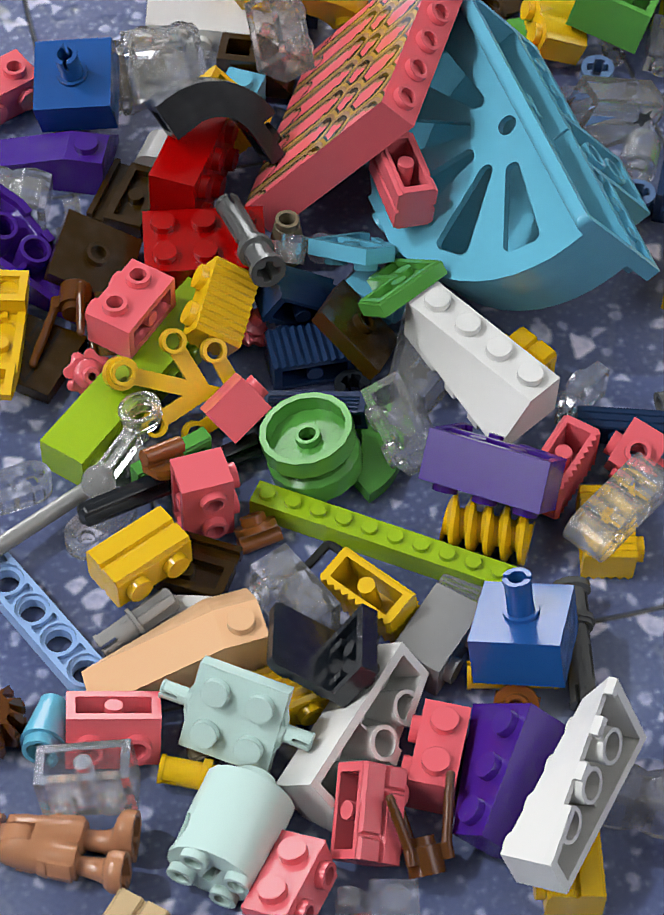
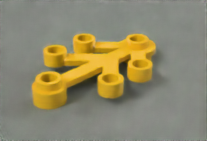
[102,328,236,438]

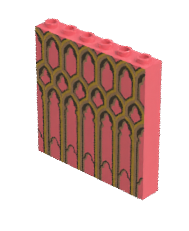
[244,0,463,232]

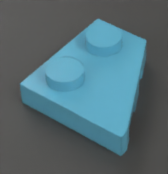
[308,231,395,271]

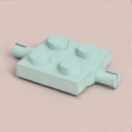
[158,655,315,772]

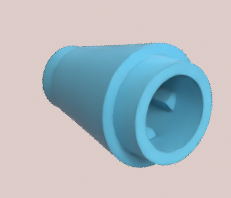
[20,693,66,765]

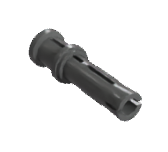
[215,193,286,287]
[552,576,596,712]

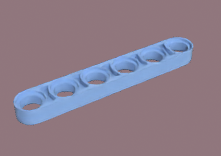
[0,552,102,691]

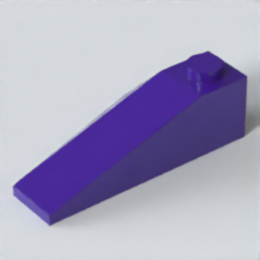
[0,130,119,195]
[0,183,76,324]

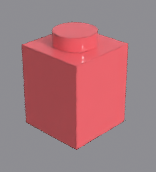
[200,372,272,444]

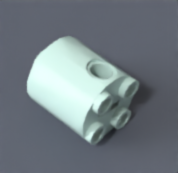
[166,765,295,909]

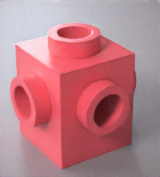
[603,417,664,490]

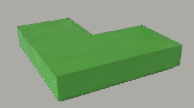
[357,258,448,318]

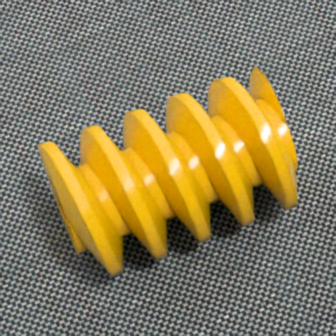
[439,494,535,567]

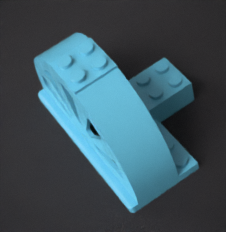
[368,0,660,311]

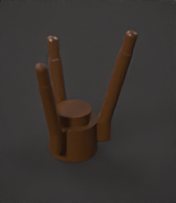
[29,278,99,368]
[385,770,455,879]

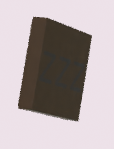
[15,314,88,404]

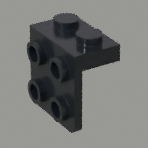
[267,602,380,708]

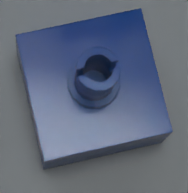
[33,37,120,133]
[467,567,579,688]

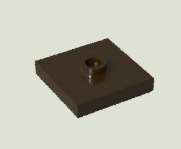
[43,209,143,299]
[312,279,400,380]

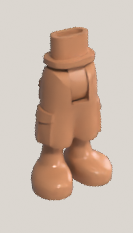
[0,809,142,895]

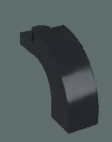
[145,77,286,164]

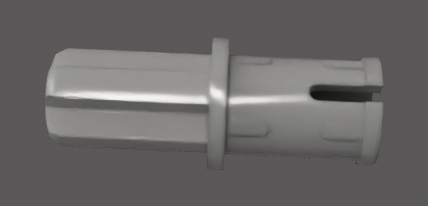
[92,588,180,656]

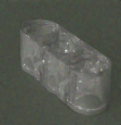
[563,452,664,563]

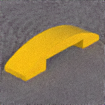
[0,270,30,401]

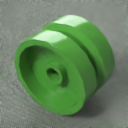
[259,392,363,502]

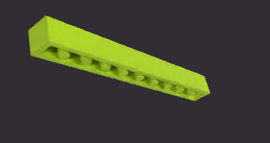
[249,480,517,594]

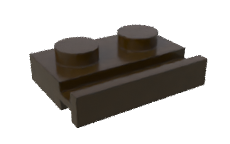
[86,158,152,237]
[153,530,243,597]

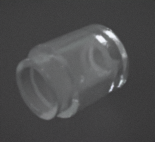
[620,127,662,182]

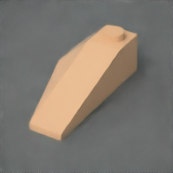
[81,588,268,691]

